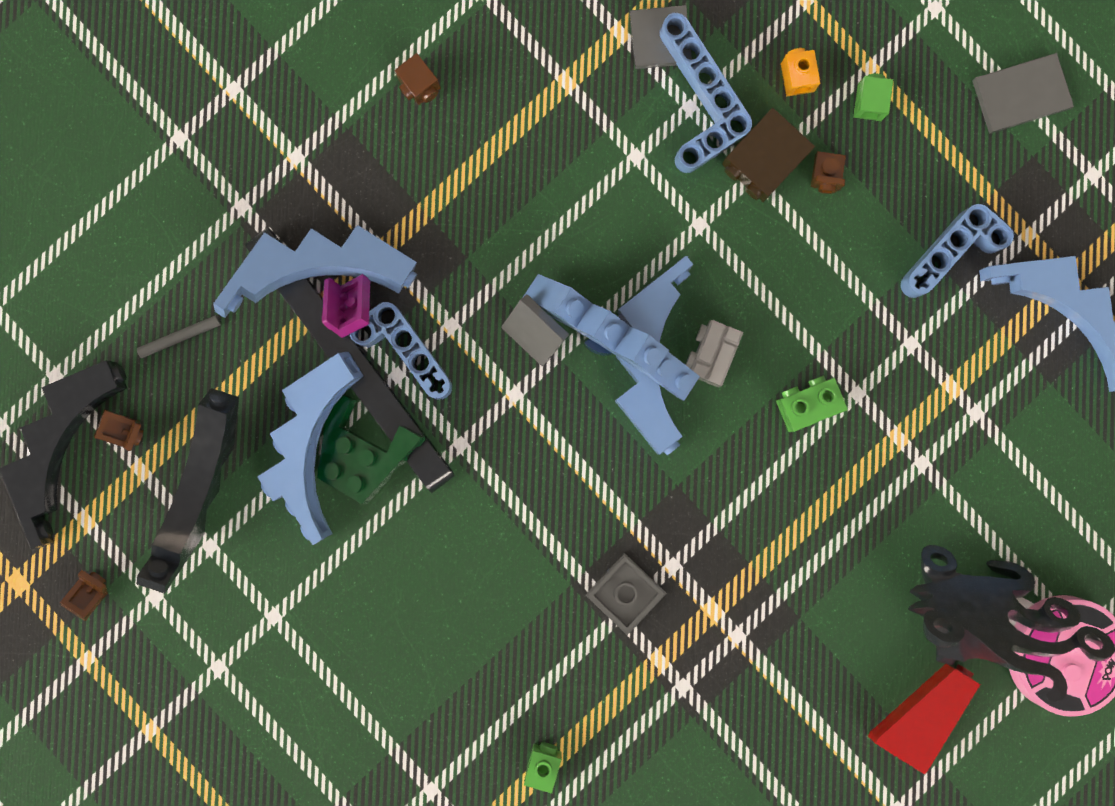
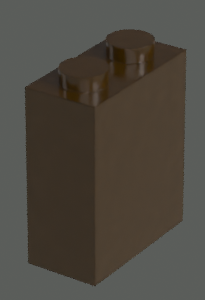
[722,108,815,203]

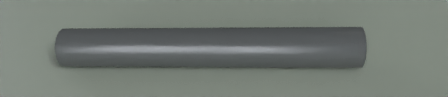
[137,315,221,358]

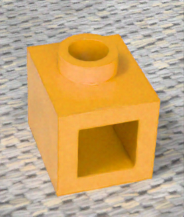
[781,48,820,97]

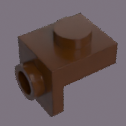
[94,409,144,451]
[60,570,108,621]

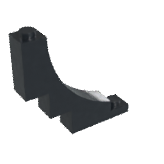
[0,360,127,549]
[136,388,239,594]

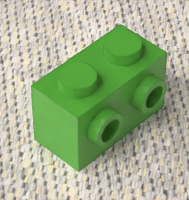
[776,375,848,432]

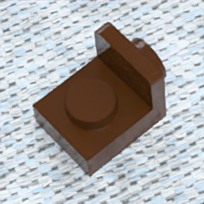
[811,151,846,194]

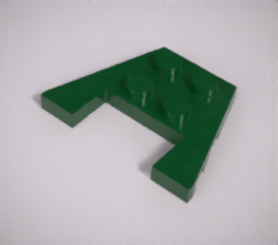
[317,394,425,504]

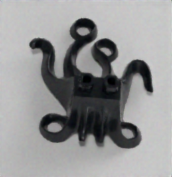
[908,545,1115,703]

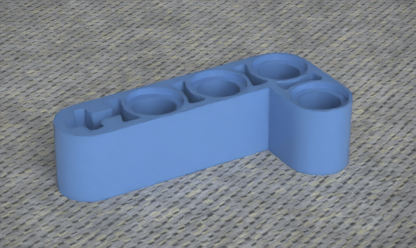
[901,204,1014,298]
[350,302,452,400]

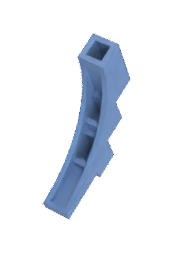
[523,274,700,401]
[258,352,363,545]

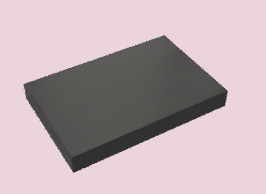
[972,53,1074,134]

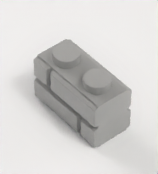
[686,320,743,387]

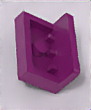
[322,274,370,338]

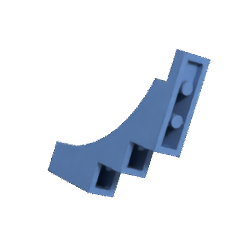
[213,225,417,318]
[615,256,693,455]
[979,256,1115,392]

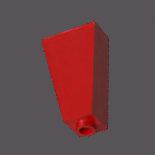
[868,664,981,775]

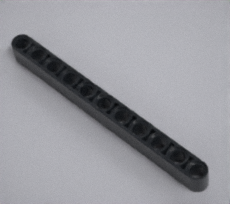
[245,227,455,493]

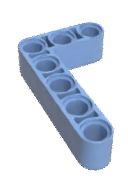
[660,13,752,173]

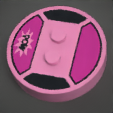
[1009,595,1115,717]

